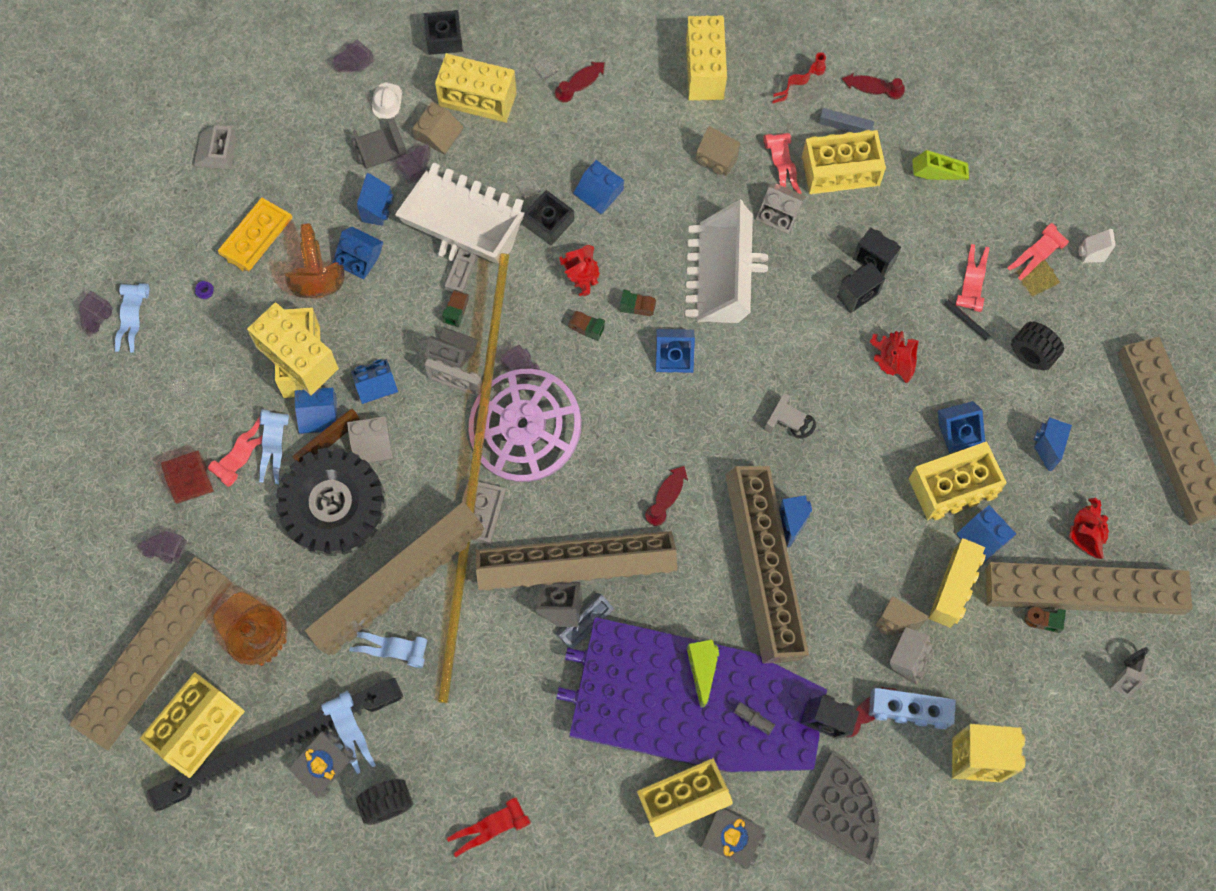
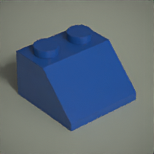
[573,160,624,215]
[357,173,394,226]
[656,329,695,373]
[295,387,337,434]
[937,401,985,453]
[1033,417,1072,472]
[779,495,812,547]
[956,505,1016,563]

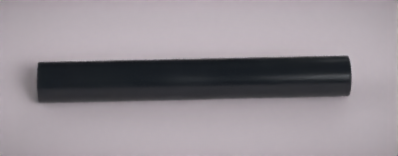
[944,299,991,341]

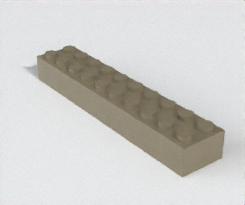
[1118,337,1216,526]
[725,466,809,664]
[304,501,485,655]
[476,531,678,591]
[69,557,231,751]
[986,562,1192,615]

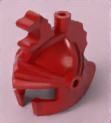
[559,245,600,297]
[870,331,919,383]
[1069,497,1109,559]

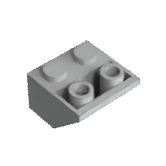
[194,125,237,169]
[756,182,807,234]
[890,627,934,685]

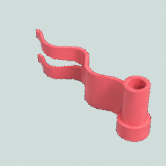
[763,133,802,194]
[1008,223,1069,281]
[956,244,990,312]
[208,417,263,487]

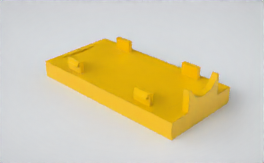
[218,198,292,271]

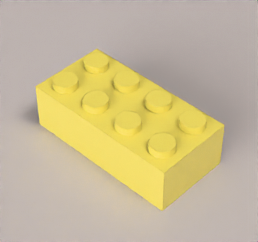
[928,538,986,628]
[637,759,733,837]

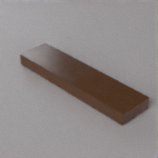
[292,409,360,463]

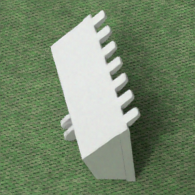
[395,163,524,265]
[685,199,768,323]

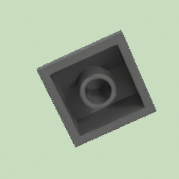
[536,582,582,627]

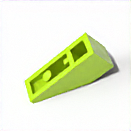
[912,150,969,180]
[686,639,719,708]

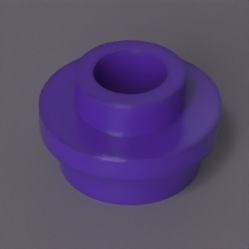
[195,281,214,299]

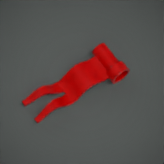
[772,52,826,104]
[447,797,531,857]

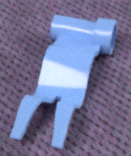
[115,283,150,353]
[259,409,289,484]
[349,632,427,668]
[321,691,376,774]

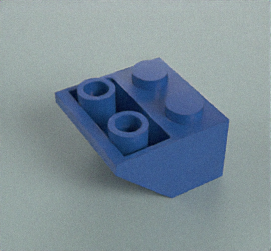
[332,227,384,279]
[351,359,398,404]

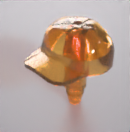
[284,223,345,299]
[213,592,288,666]

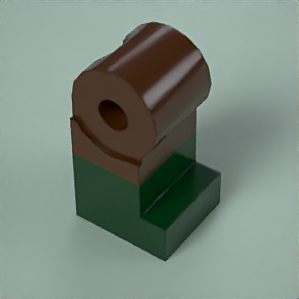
[620,289,656,316]
[442,290,469,328]
[568,311,605,341]
[1024,607,1066,633]

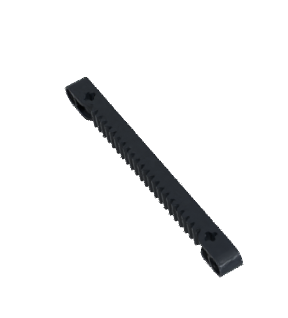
[147,678,404,812]

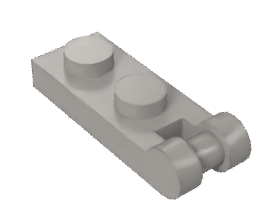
[445,248,478,292]

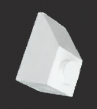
[1079,229,1116,263]

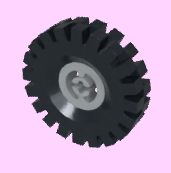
[276,448,386,556]

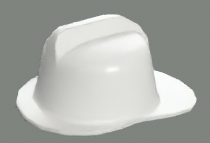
[372,83,402,118]

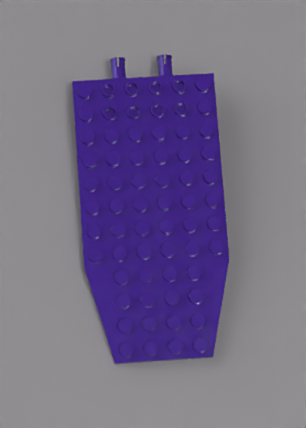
[556,617,827,773]

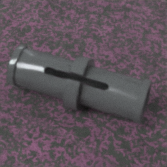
[733,702,775,735]

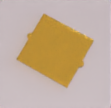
[1016,260,1060,297]

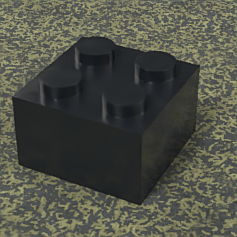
[423,10,463,55]
[523,190,575,246]
[853,227,901,277]
[837,262,886,313]
[800,695,859,739]

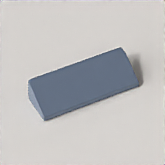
[819,108,874,133]
[555,593,614,649]

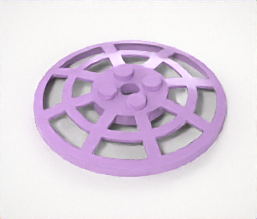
[468,369,582,482]

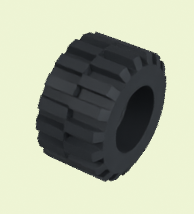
[1011,321,1064,371]
[355,779,413,824]

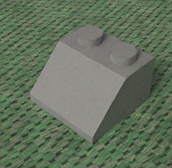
[347,416,393,463]

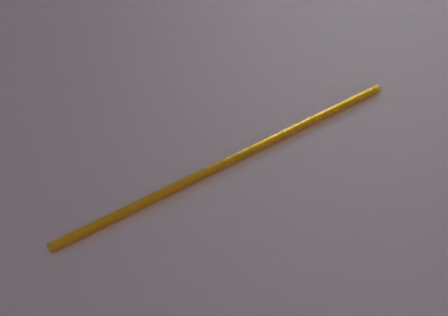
[438,253,509,703]

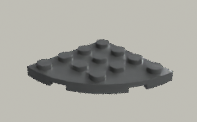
[796,750,879,865]

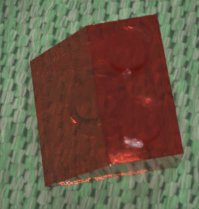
[161,450,214,504]

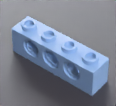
[869,688,956,729]

